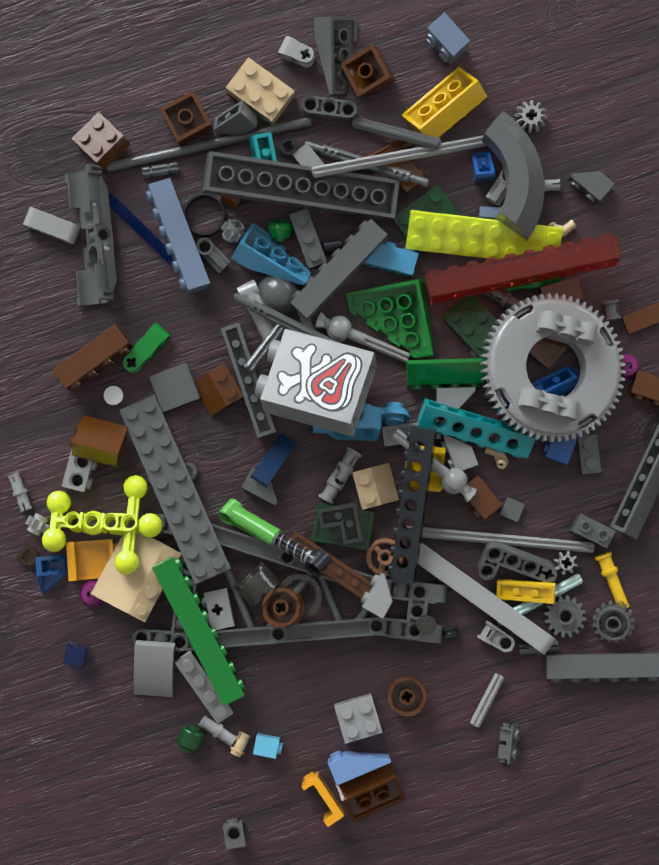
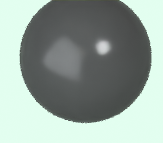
[258,275,301,316]

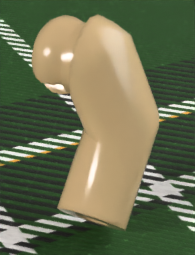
[548,220,577,237]
[484,446,508,469]

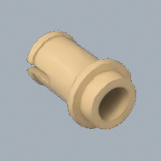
[230,731,251,757]

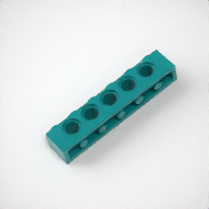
[418,398,535,459]

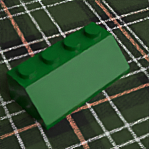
[406,358,485,390]

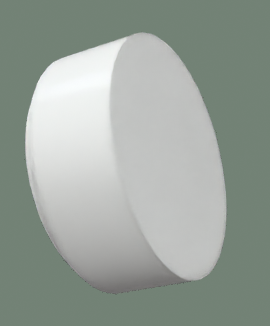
[104,386,124,405]

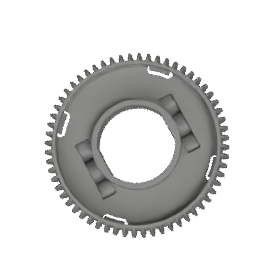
[480,293,626,442]

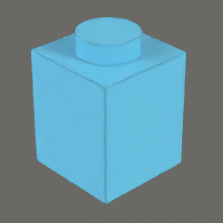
[253,733,283,759]

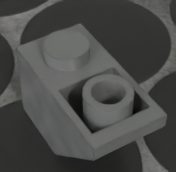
[569,171,615,204]

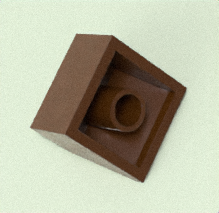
[341,44,396,97]
[195,363,244,417]

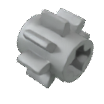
[221,219,246,243]
[25,513,50,536]
[553,551,578,575]

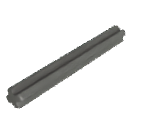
[352,117,441,149]

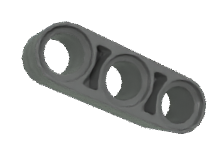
[302,96,357,122]

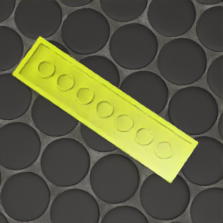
[405,210,563,266]

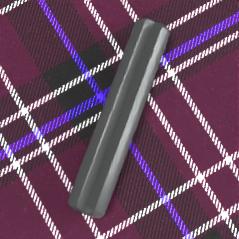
[244,324,285,373]

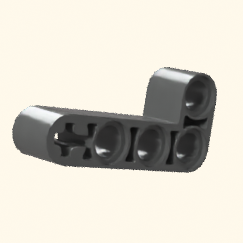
[478,540,557,583]

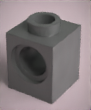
[223,818,247,850]

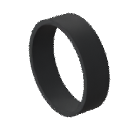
[183,193,226,237]

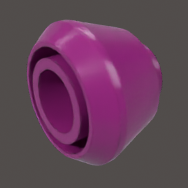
[620,354,639,380]
[80,581,103,607]

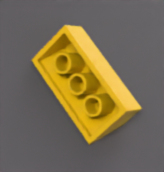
[402,67,488,138]

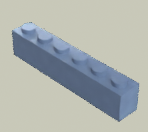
[145,178,210,295]

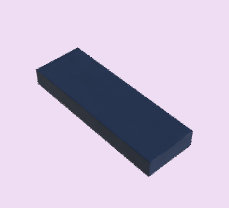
[250,433,297,488]

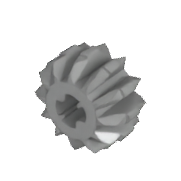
[514,100,547,133]

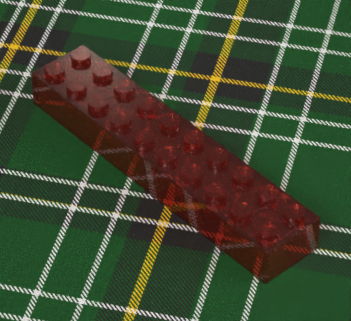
[425,233,622,305]

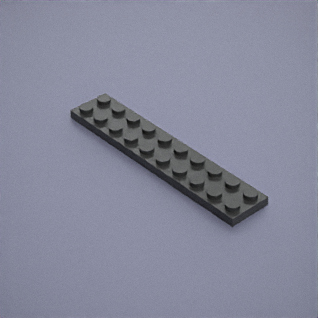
[119,395,231,585]

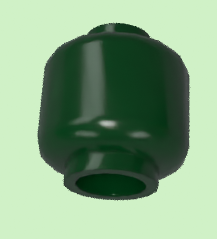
[177,724,205,754]

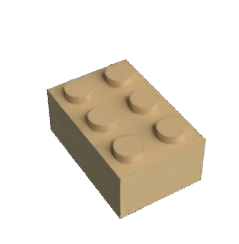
[226,57,295,125]

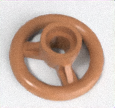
[366,538,404,576]

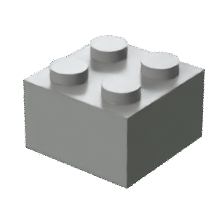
[334,693,382,744]

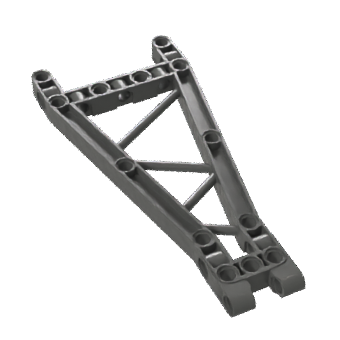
[133,514,448,651]

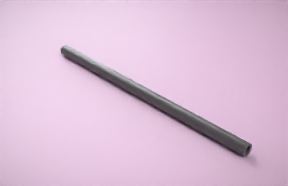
[107,117,312,173]

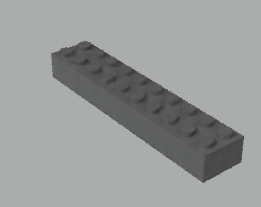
[202,151,400,221]

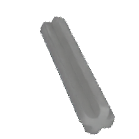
[470,673,504,728]

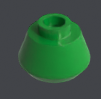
[268,220,293,241]

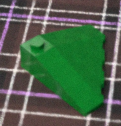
[346,278,434,358]

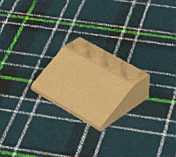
[91,526,181,622]

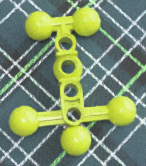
[42,475,162,575]

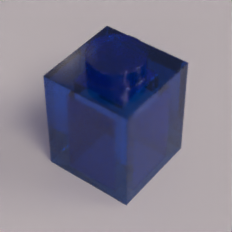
[63,643,89,667]

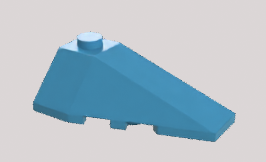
[231,223,311,286]

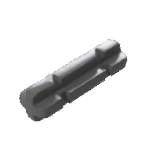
[141,162,179,178]

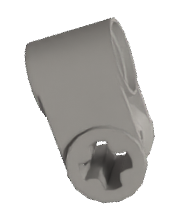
[277,36,315,68]
[477,620,515,652]

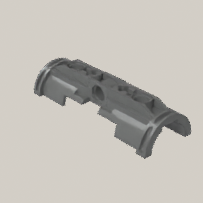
[65,164,117,306]

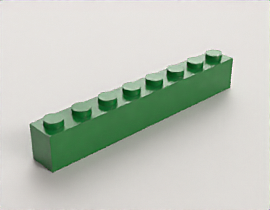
[152,555,246,706]

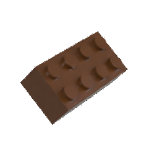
[52,324,133,391]

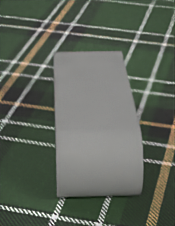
[23,207,81,245]

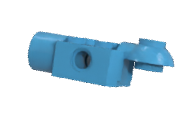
[313,402,411,441]

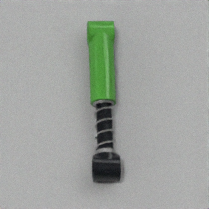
[218,499,332,577]

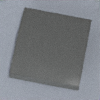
[149,362,201,412]

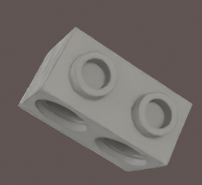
[62,449,98,492]

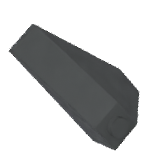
[314,16,357,94]

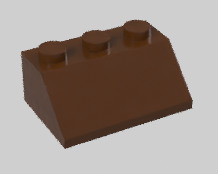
[336,763,406,822]

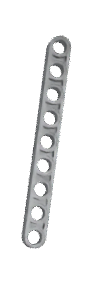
[410,542,556,655]

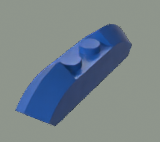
[497,366,580,416]

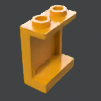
[66,539,118,581]
[302,772,344,827]

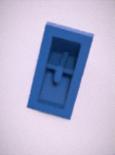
[471,151,495,183]

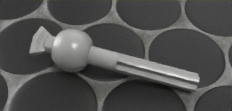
[315,312,410,363]
[392,429,477,502]

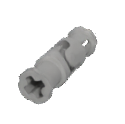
[318,447,362,505]

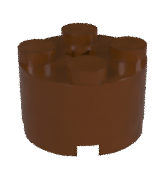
[262,588,306,627]
[387,675,427,717]

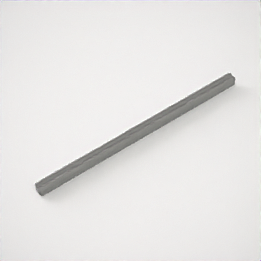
[312,135,487,178]
[406,526,595,553]

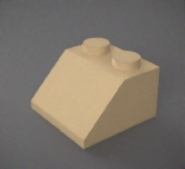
[352,463,399,510]

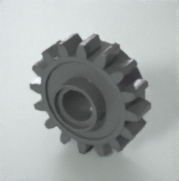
[543,595,587,638]
[592,600,635,643]

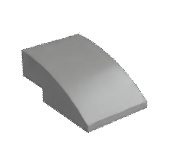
[134,640,175,697]

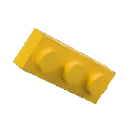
[497,579,556,604]

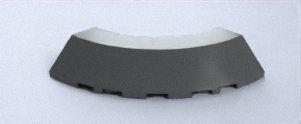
[482,111,545,241]

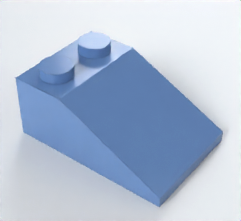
[328,750,391,785]

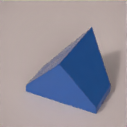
[35,555,68,595]

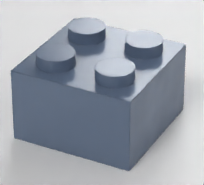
[425,12,470,65]

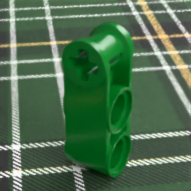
[123,323,171,373]

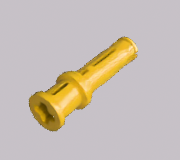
[595,551,630,608]

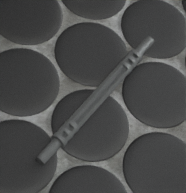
[304,140,429,187]
[233,293,340,343]

